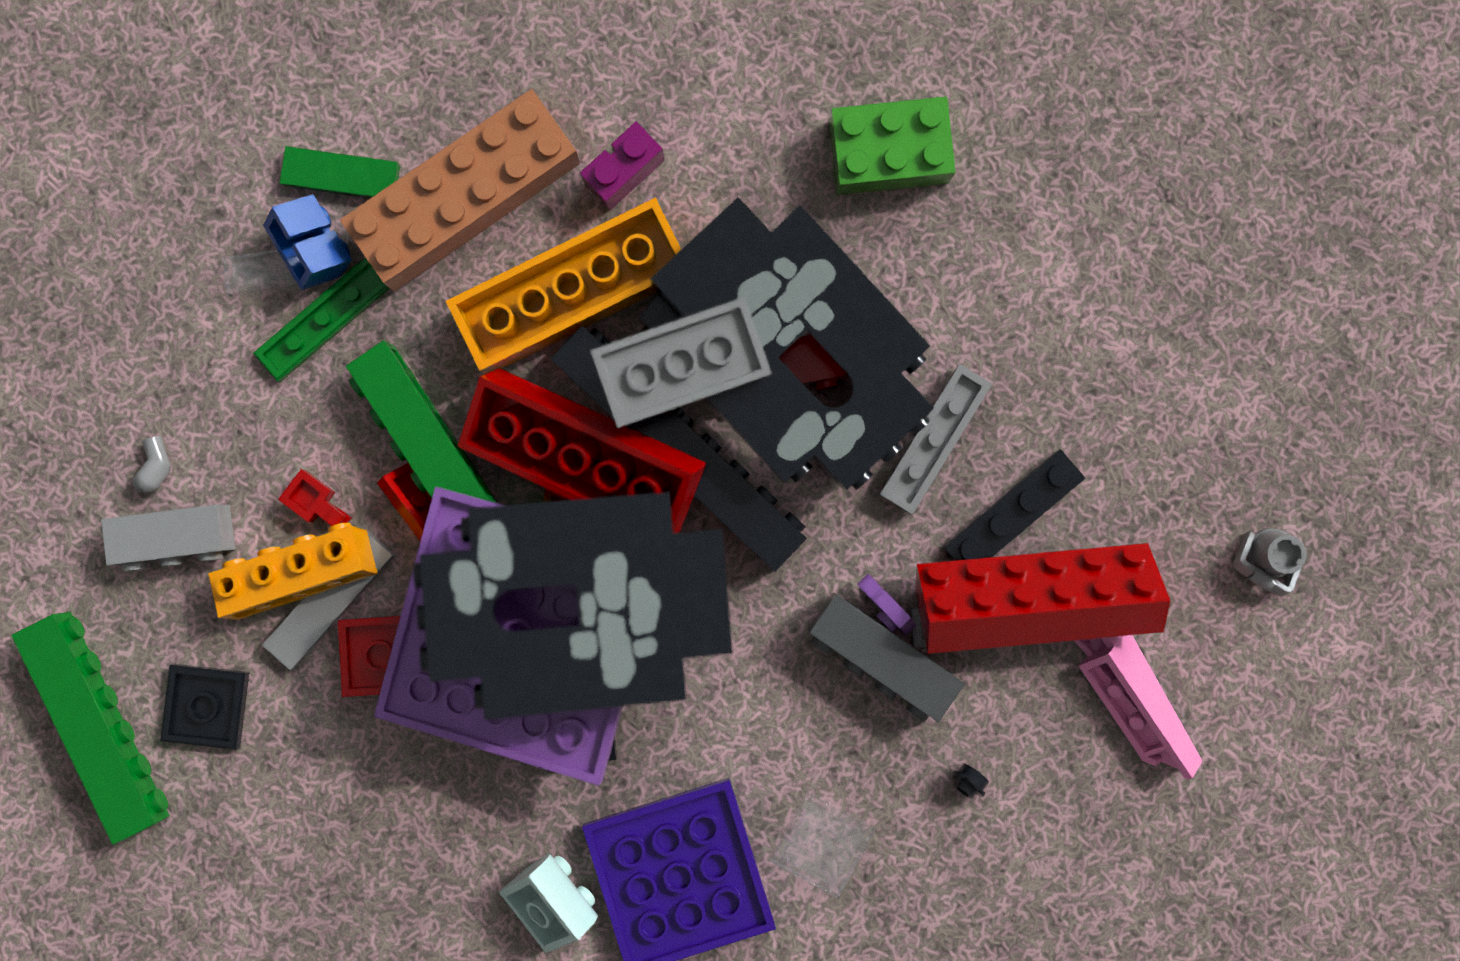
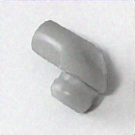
[132,436,171,493]

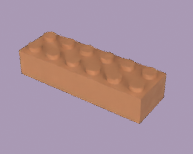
[340,89,580,292]

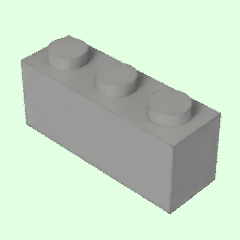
[101,504,235,572]

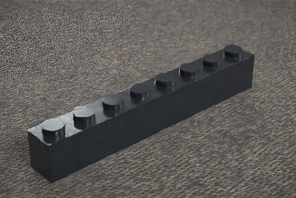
[550,326,807,572]

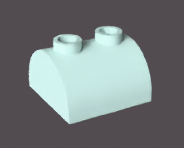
[499,853,598,953]

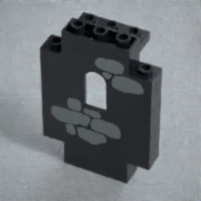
[650,197,934,490]
[413,492,733,720]

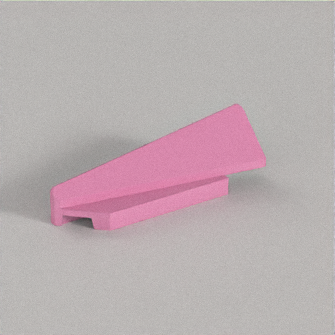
[1074,635,1202,779]

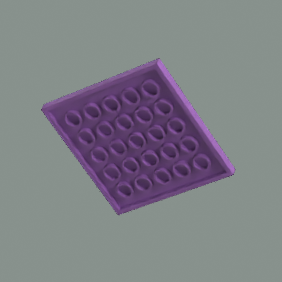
[374,487,623,785]

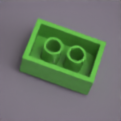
[829,96,956,195]

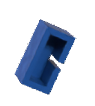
[263,194,352,291]

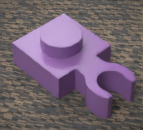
[857,574,916,636]

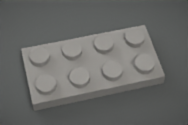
[590,297,772,428]

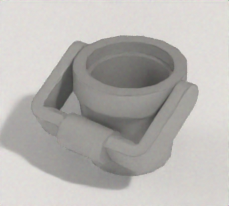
[1233,528,1306,597]

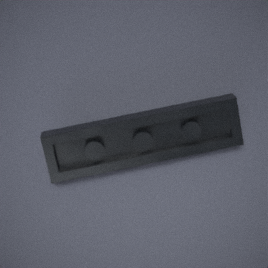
[943,449,1086,561]

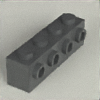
[808,592,965,723]

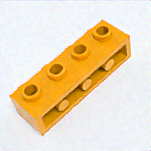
[208,523,378,620]

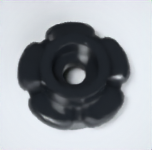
[953,764,989,799]

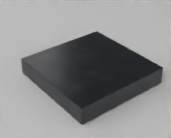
[160,664,250,750]

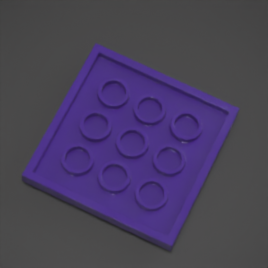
[582,778,776,961]

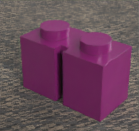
[580,121,665,211]

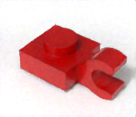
[278,469,352,526]

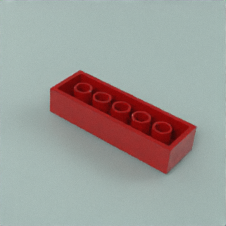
[457,368,706,533]
[915,543,1171,654]

